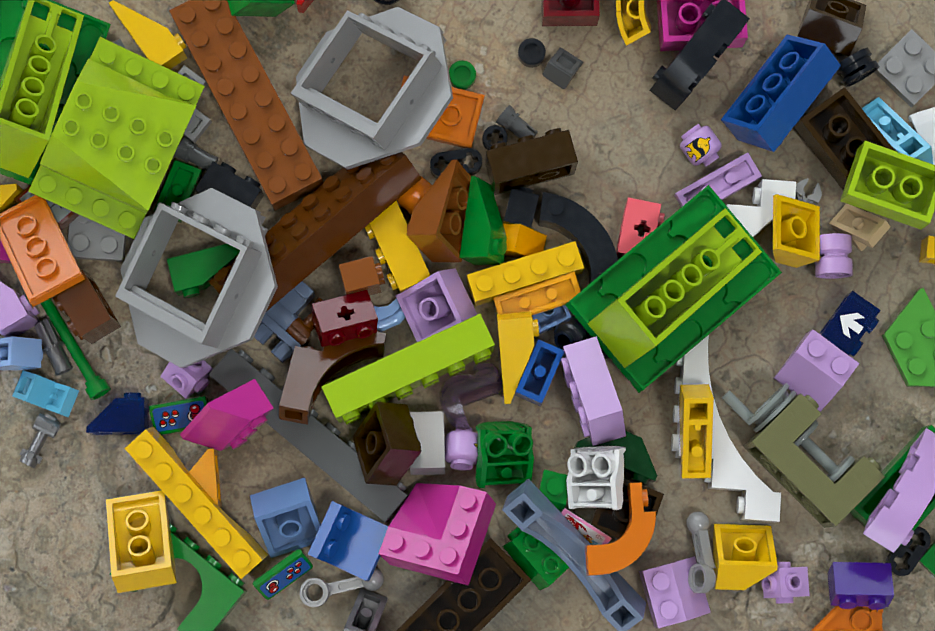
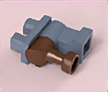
[254,281,323,363]

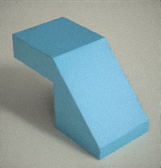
[12,370,79,417]

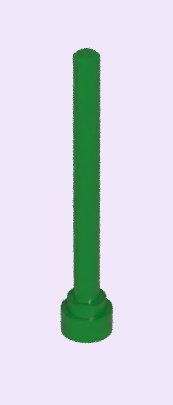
[40,298,111,400]

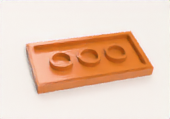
[0,195,85,307]

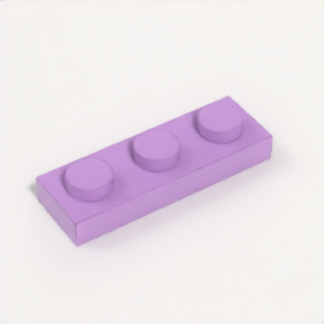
[674,152,762,207]

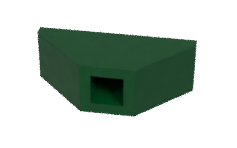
[574,431,658,485]

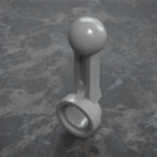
[686,512,716,593]
[300,568,384,607]

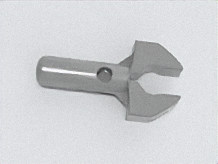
[796,178,822,205]

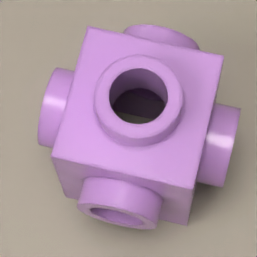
[160,360,213,399]
[761,562,810,604]

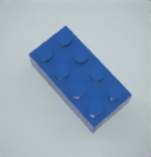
[721,34,841,152]

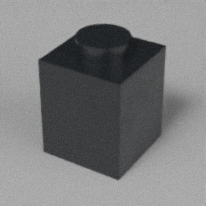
[503,187,539,228]

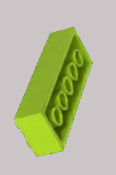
[321,314,495,425]

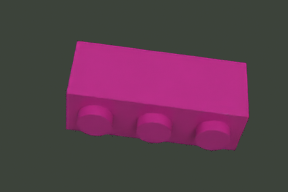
[180,379,274,451]

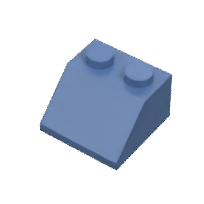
[250,477,321,558]

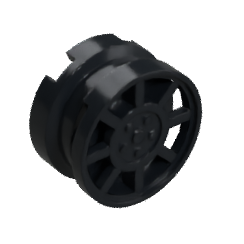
[836,47,880,88]

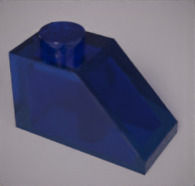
[86,392,149,435]

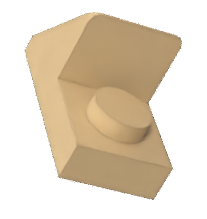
[829,203,890,251]

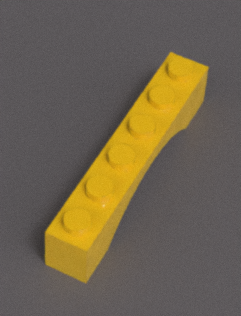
[124,427,268,579]

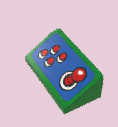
[149,396,208,435]
[253,549,313,600]

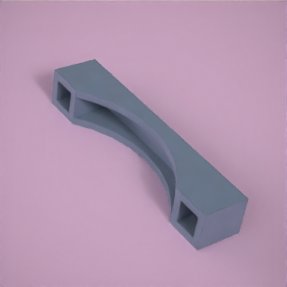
[502,479,646,631]

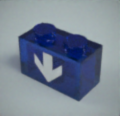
[819,290,881,357]

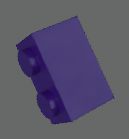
[827,562,894,610]

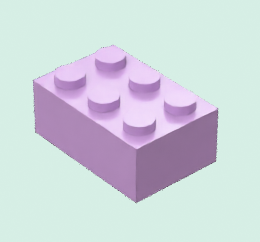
[561,336,626,446]

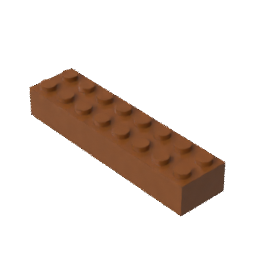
[169,0,324,211]

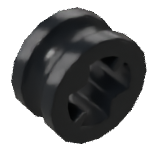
[483,125,507,150]

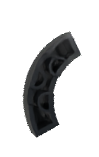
[649,0,750,111]
[539,192,618,284]

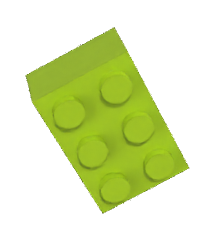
[840,141,935,230]

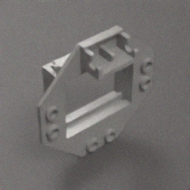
[291,7,453,170]
[115,188,278,368]

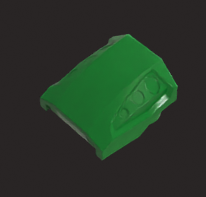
[475,421,534,488]

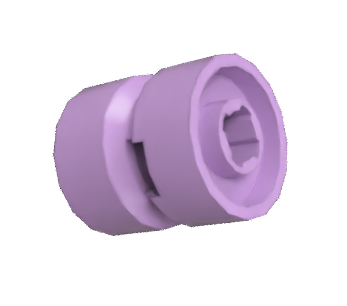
[815,233,853,279]

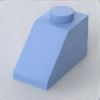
[0,336,43,370]

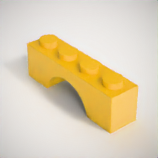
[467,241,584,307]

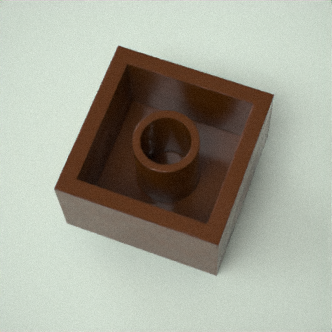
[52,270,121,344]

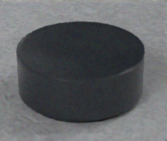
[518,38,546,68]

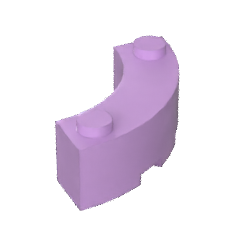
[863,428,935,553]

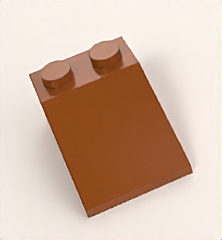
[406,160,471,262]

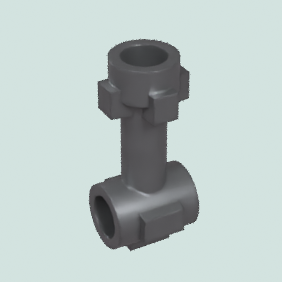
[19,413,61,468]

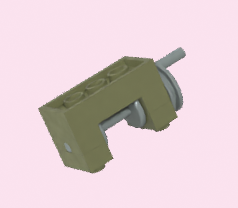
[722,383,885,528]

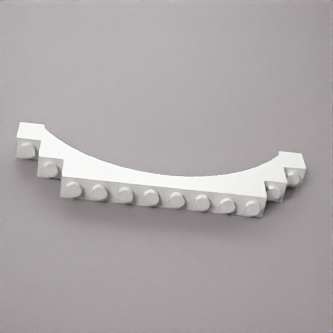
[671,179,796,523]

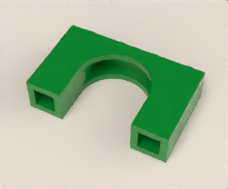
[110,522,247,631]

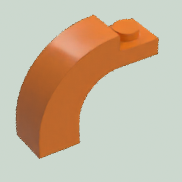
[585,482,656,576]

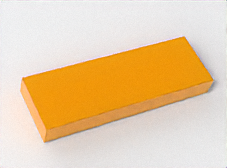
[493,272,581,316]

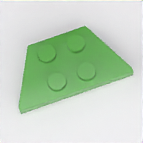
[882,288,935,388]

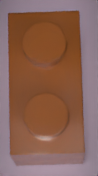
[339,256,385,296]

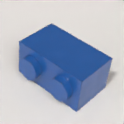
[515,339,564,407]

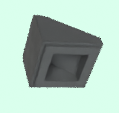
[542,47,583,89]

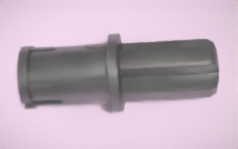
[35,319,73,376]

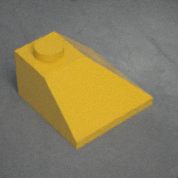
[773,194,820,268]
[713,524,778,590]

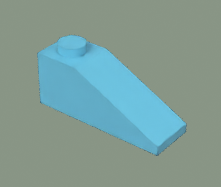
[862,97,933,164]

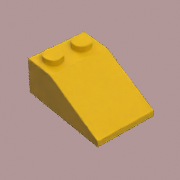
[106,490,177,593]

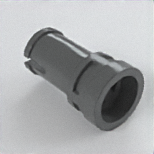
[496,105,538,138]
[174,137,219,171]

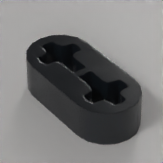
[430,148,482,179]
[886,527,931,576]

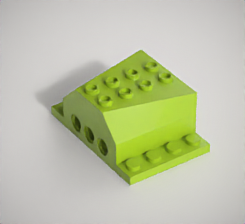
[28,37,205,239]

